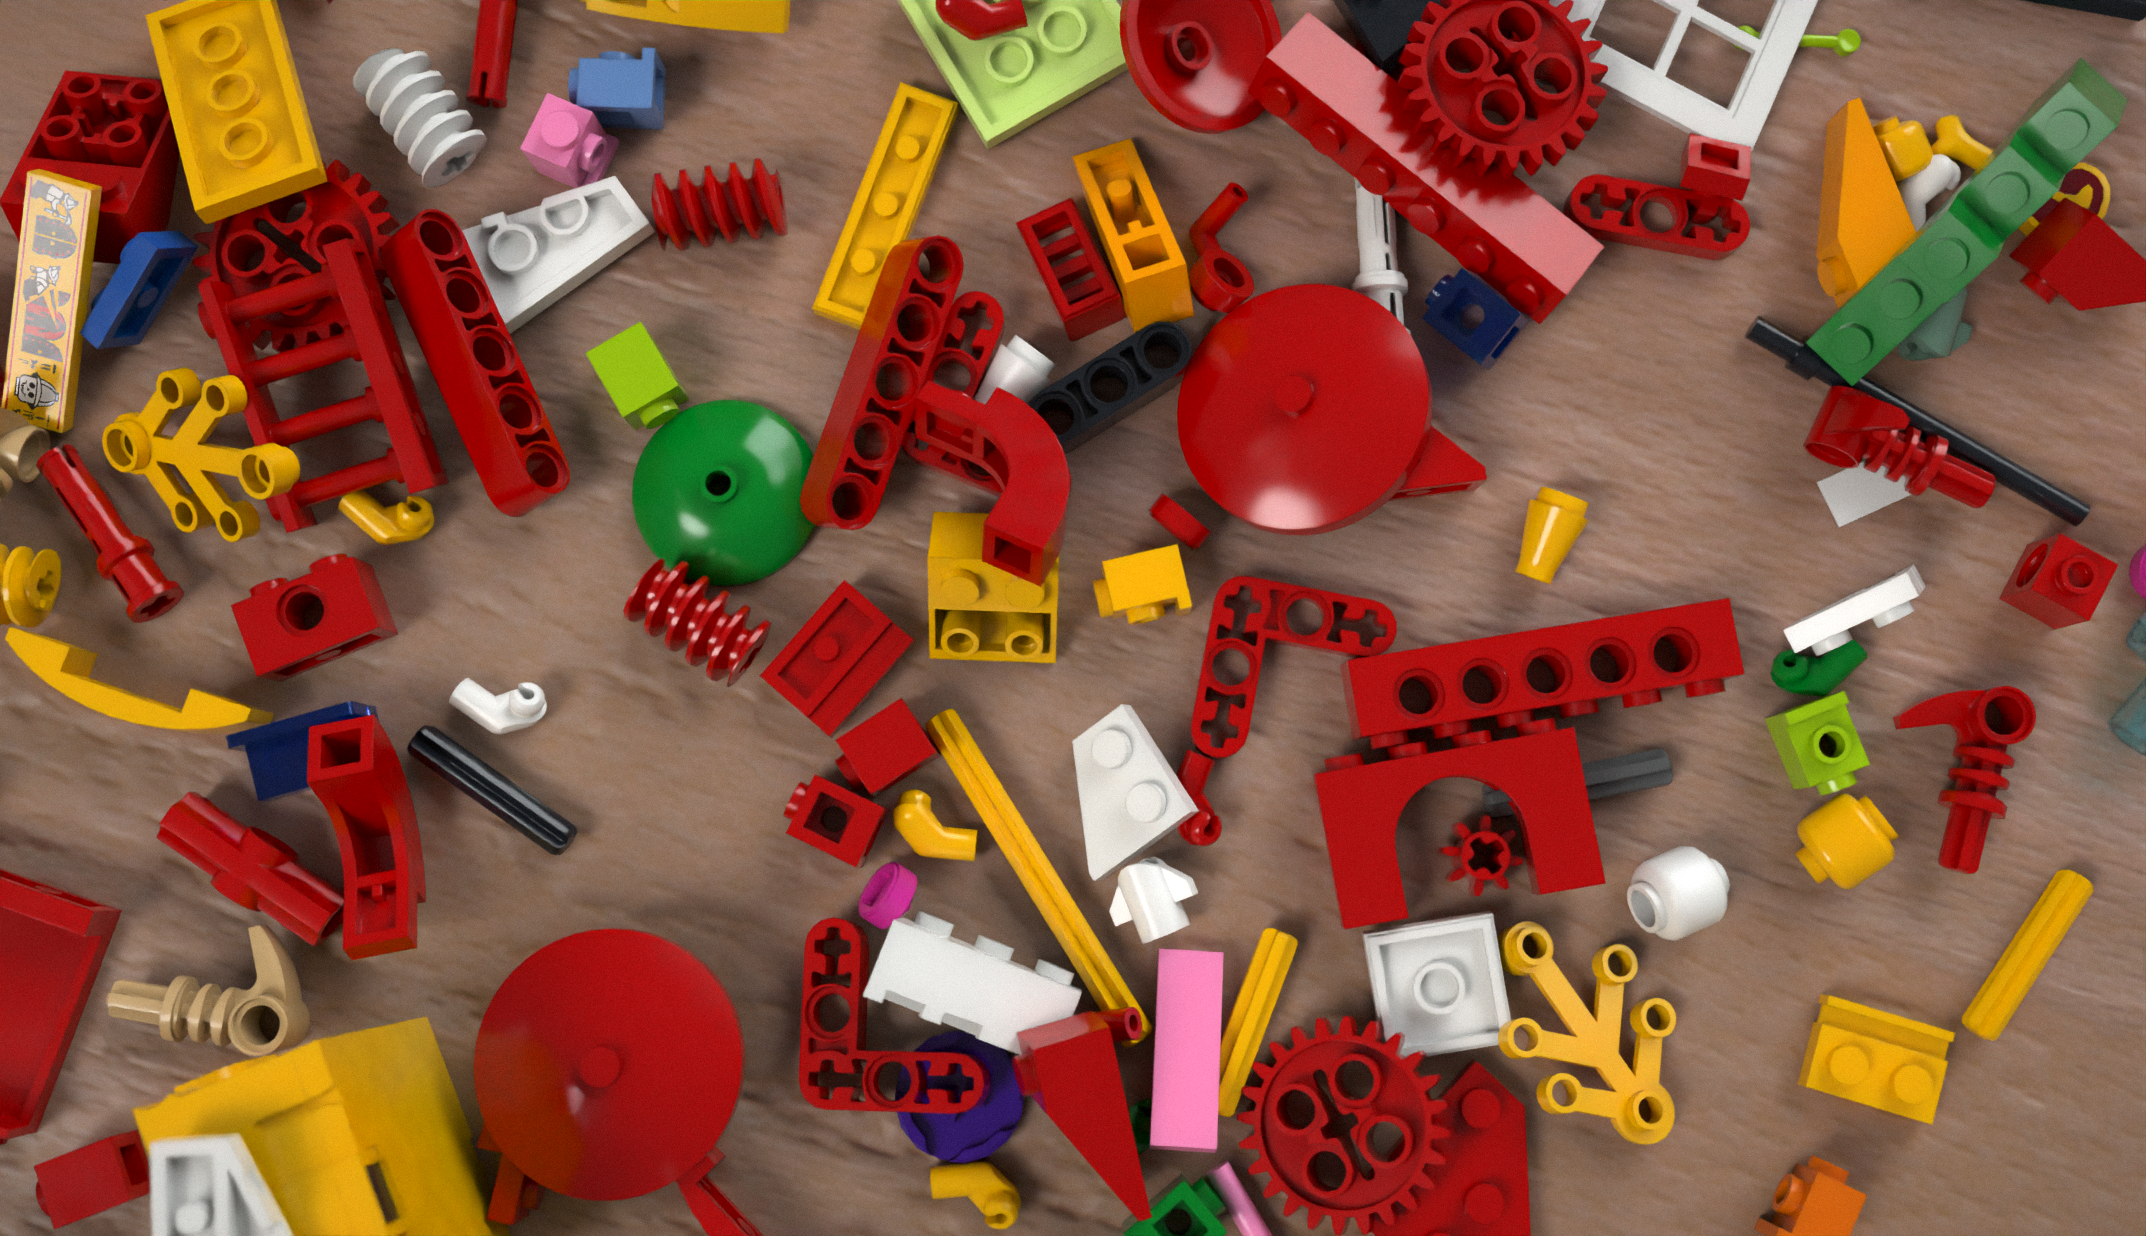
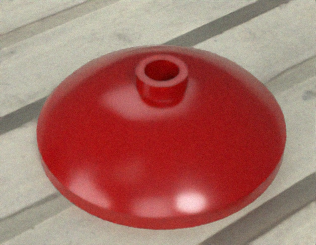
[1120,0,1282,134]

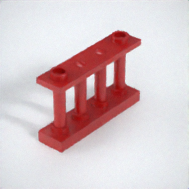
[197,238,449,533]

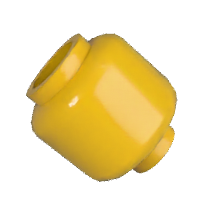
[1794,793,1899,890]

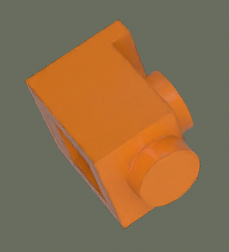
[1754,1155,1867,1236]

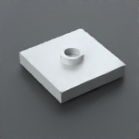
[1361,911,1515,1058]

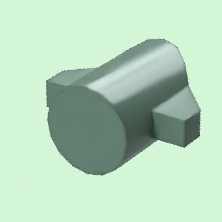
[1898,287,1973,361]

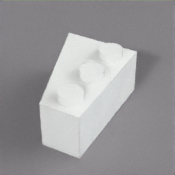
[863,911,1082,1055]

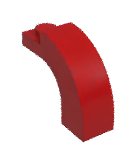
[915,380,1069,587]
[307,715,426,960]

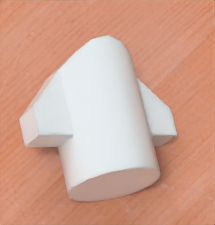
[1109,857,1198,944]

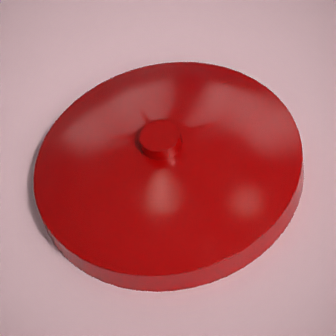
[1177,284,1433,535]
[473,928,746,1201]

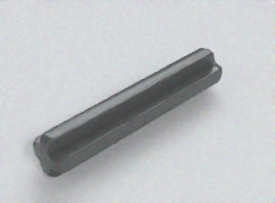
[1482,748,1673,820]

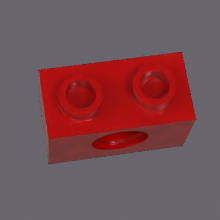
[231,553,398,682]

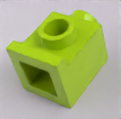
[1764,691,1870,796]

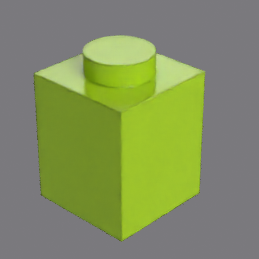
[585,321,689,430]

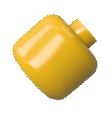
[1872,116,1933,183]

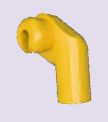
[338,489,434,545]
[892,789,978,861]

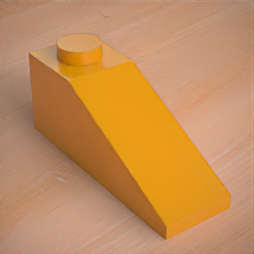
[1816,97,1916,309]
[1072,138,1194,333]

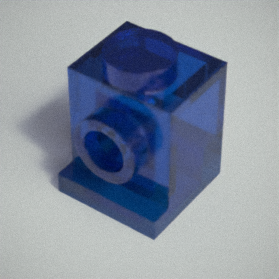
[1422,268,1529,370]

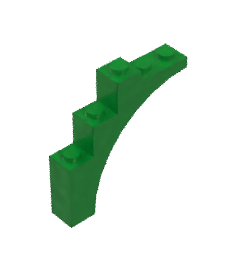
[1806,58,2128,386]

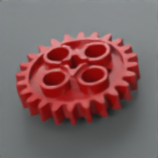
[1397,0,1608,179]
[192,159,400,353]
[1237,1016,1454,1236]

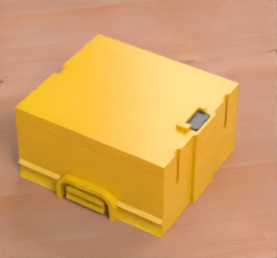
[132,1016,510,1236]

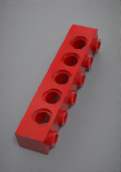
[1340,598,1745,750]

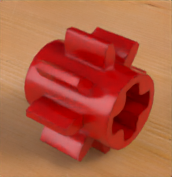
[1438,815,1523,896]

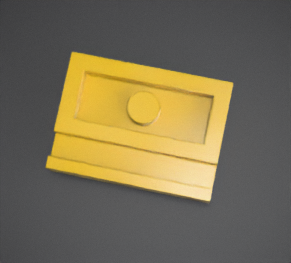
[1798,994,1955,1125]

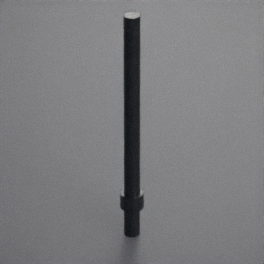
[1745,316,2090,527]

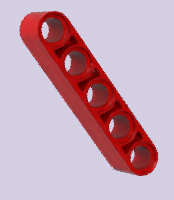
[381,209,570,517]
[800,235,964,530]

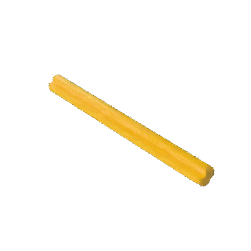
[926,708,1153,1048]

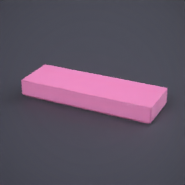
[1149,949,1224,1153]

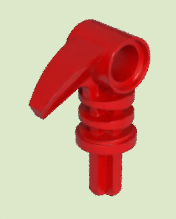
[1803,386,1996,508]
[1893,686,2036,874]

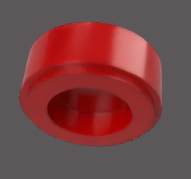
[1149,493,1211,550]

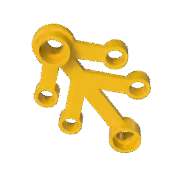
[102,367,300,542]
[1497,921,1676,1145]

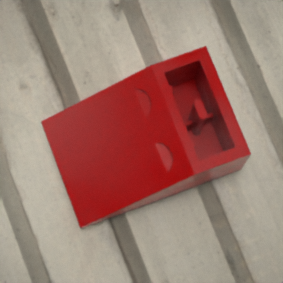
[0,70,180,265]

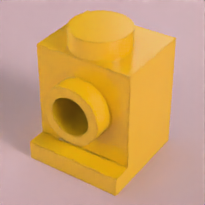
[1092,544,1192,625]

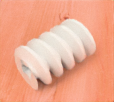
[353,48,487,189]

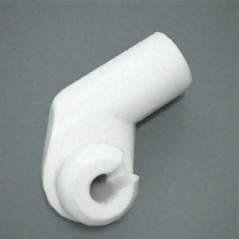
[1896,154,1961,232]
[449,678,547,735]

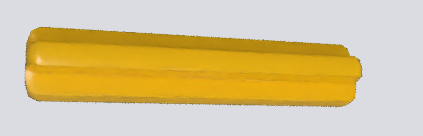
[1961,869,2094,1041]
[1218,927,1298,1117]

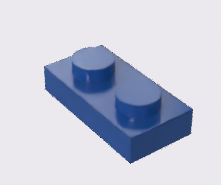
[79,231,198,349]

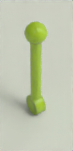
[1733,25,1861,57]

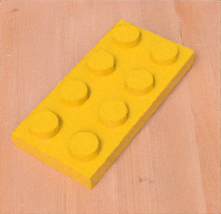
[145,0,327,225]

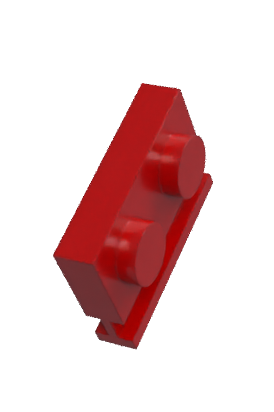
[760,580,916,738]

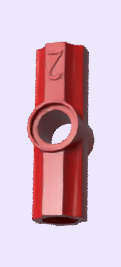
[156,792,344,946]

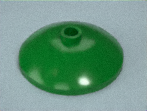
[632,400,816,587]

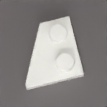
[1783,564,1926,656]
[1072,704,1199,881]
[150,1134,294,1236]

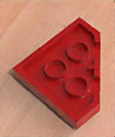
[1365,1059,1531,1236]

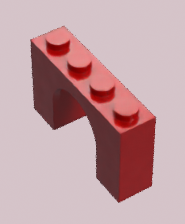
[1313,718,1606,929]

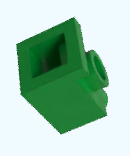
[1122,1173,1227,1236]

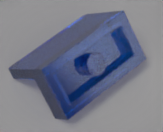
[226,701,380,802]

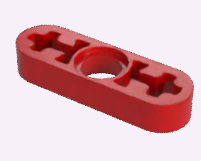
[1564,174,1750,260]

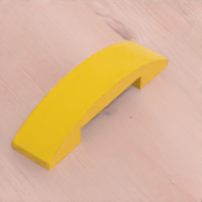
[5,627,274,734]

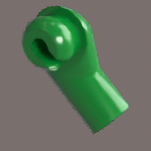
[1770,640,1868,697]

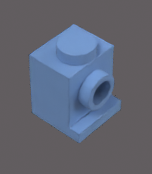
[568,47,666,130]

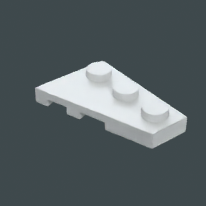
[462,176,655,334]

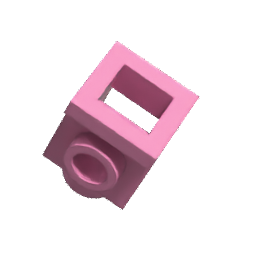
[520,93,620,188]

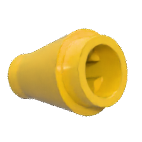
[1515,486,1589,585]

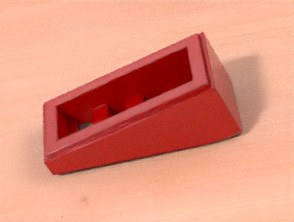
[1016,197,1126,341]

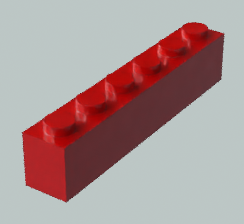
[1247,12,1604,325]

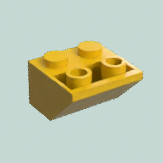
[927,512,1060,663]

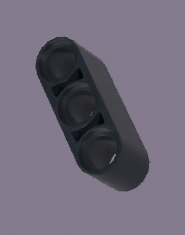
[1029,321,1191,454]

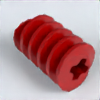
[651,158,788,252]
[623,559,772,687]

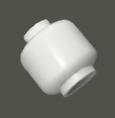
[1627,846,1730,941]

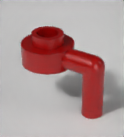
[1189,182,1254,313]

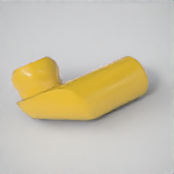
[930,1161,1021,1230]

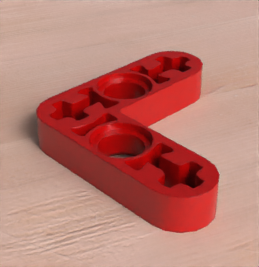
[901,291,1072,498]
[1190,576,1397,759]
[798,917,991,1114]

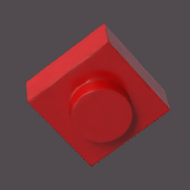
[1680,133,1751,201]

